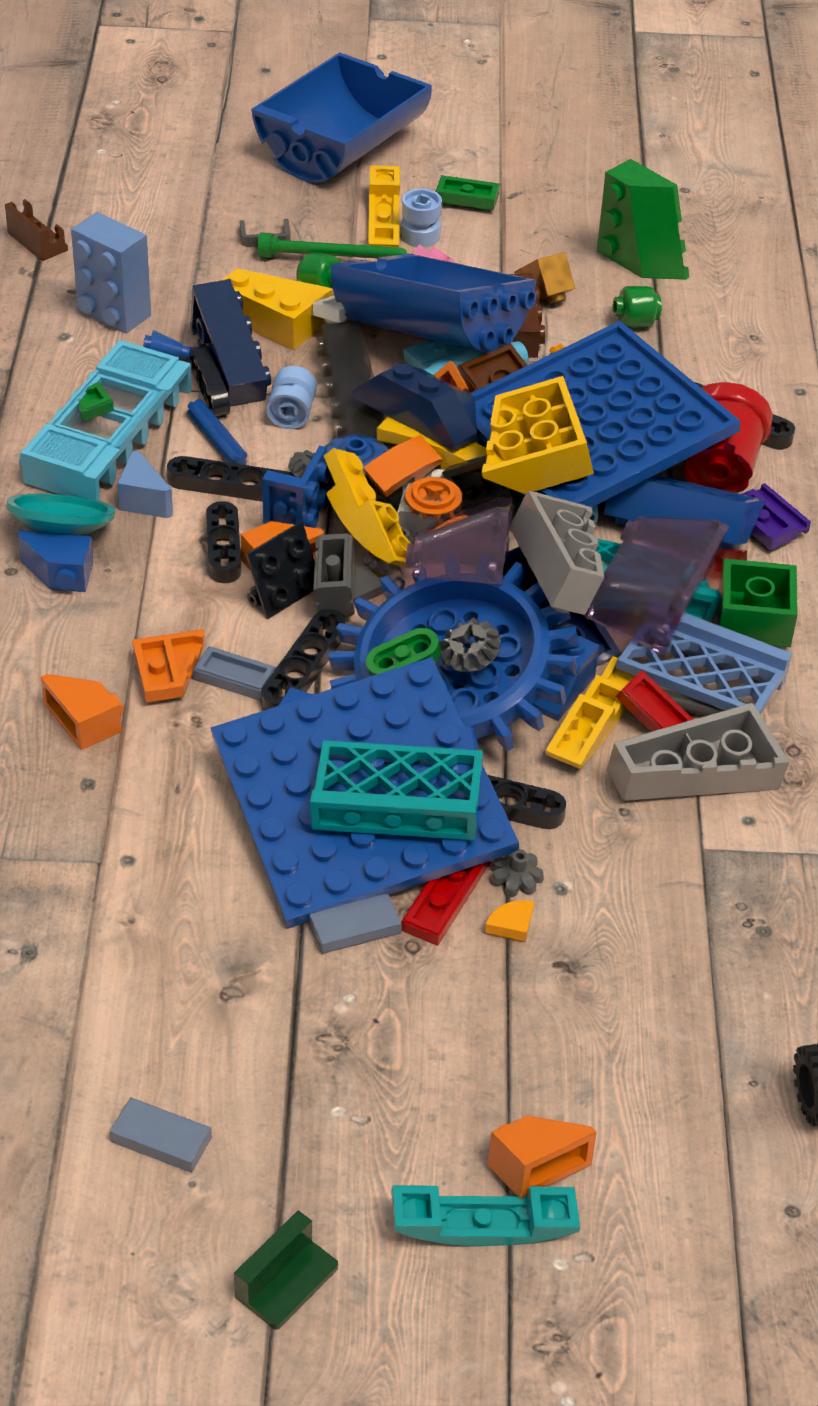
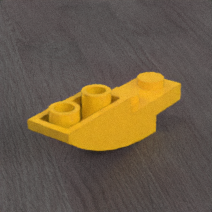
[324,448,416,568]

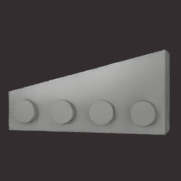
[510,490,604,615]
[607,703,789,801]

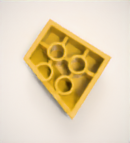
[222,268,334,351]
[482,376,594,494]

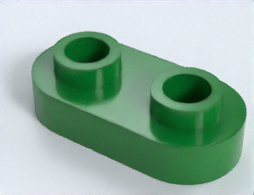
[366,628,441,677]

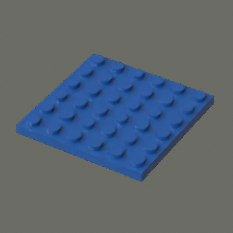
[470,321,740,507]
[211,657,519,929]

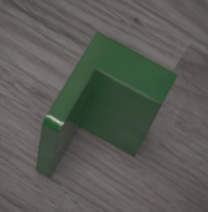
[234,1210,338,1330]

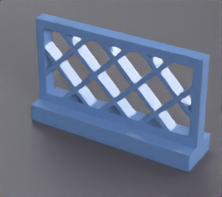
[616,602,792,715]

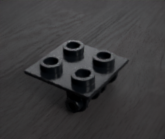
[246,521,315,619]

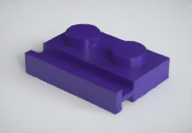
[742,483,811,550]

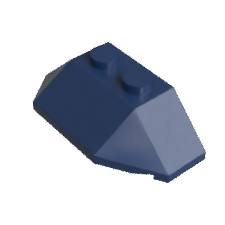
[351,363,477,451]

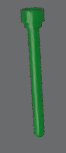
[258,232,407,259]

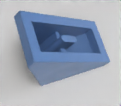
[117,450,173,518]

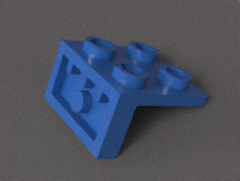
[262,445,330,528]

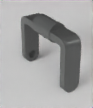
[239,219,291,247]

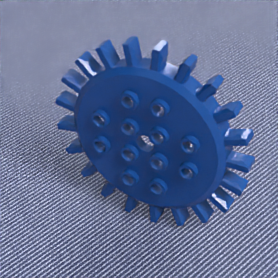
[328,553,579,751]

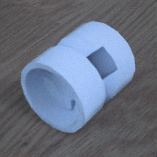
[401,188,442,247]
[266,366,317,429]

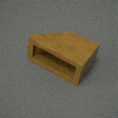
[514,252,576,304]

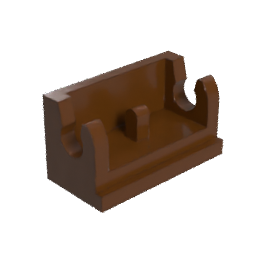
[5,199,68,261]

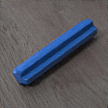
[187,399,247,465]

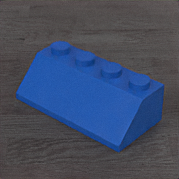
[604,475,765,550]

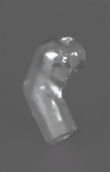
[364,551,406,590]

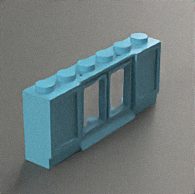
[19,340,192,501]

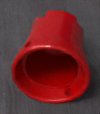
[684,382,773,493]

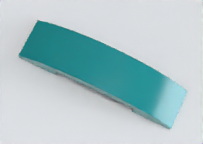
[391,1185,580,1246]

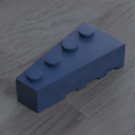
[190,279,271,407]

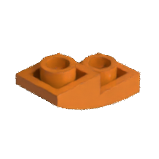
[363,435,443,497]

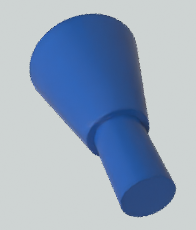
[143,330,193,360]

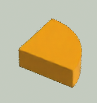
[485,900,535,942]

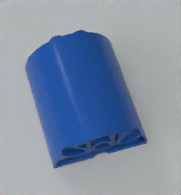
[251,52,432,182]
[331,253,536,353]

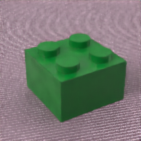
[717,558,798,647]

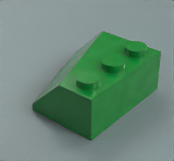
[597,159,690,280]

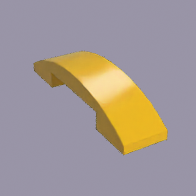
[368,165,400,247]

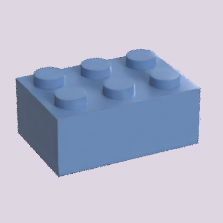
[71,212,151,334]

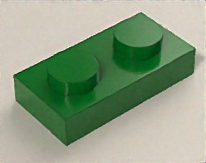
[435,175,500,210]

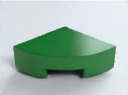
[79,382,114,421]

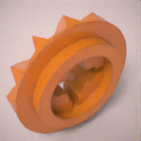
[405,477,462,520]

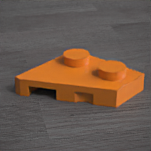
[132,629,205,703]

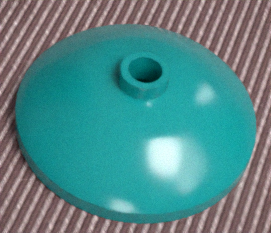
[7,493,115,536]

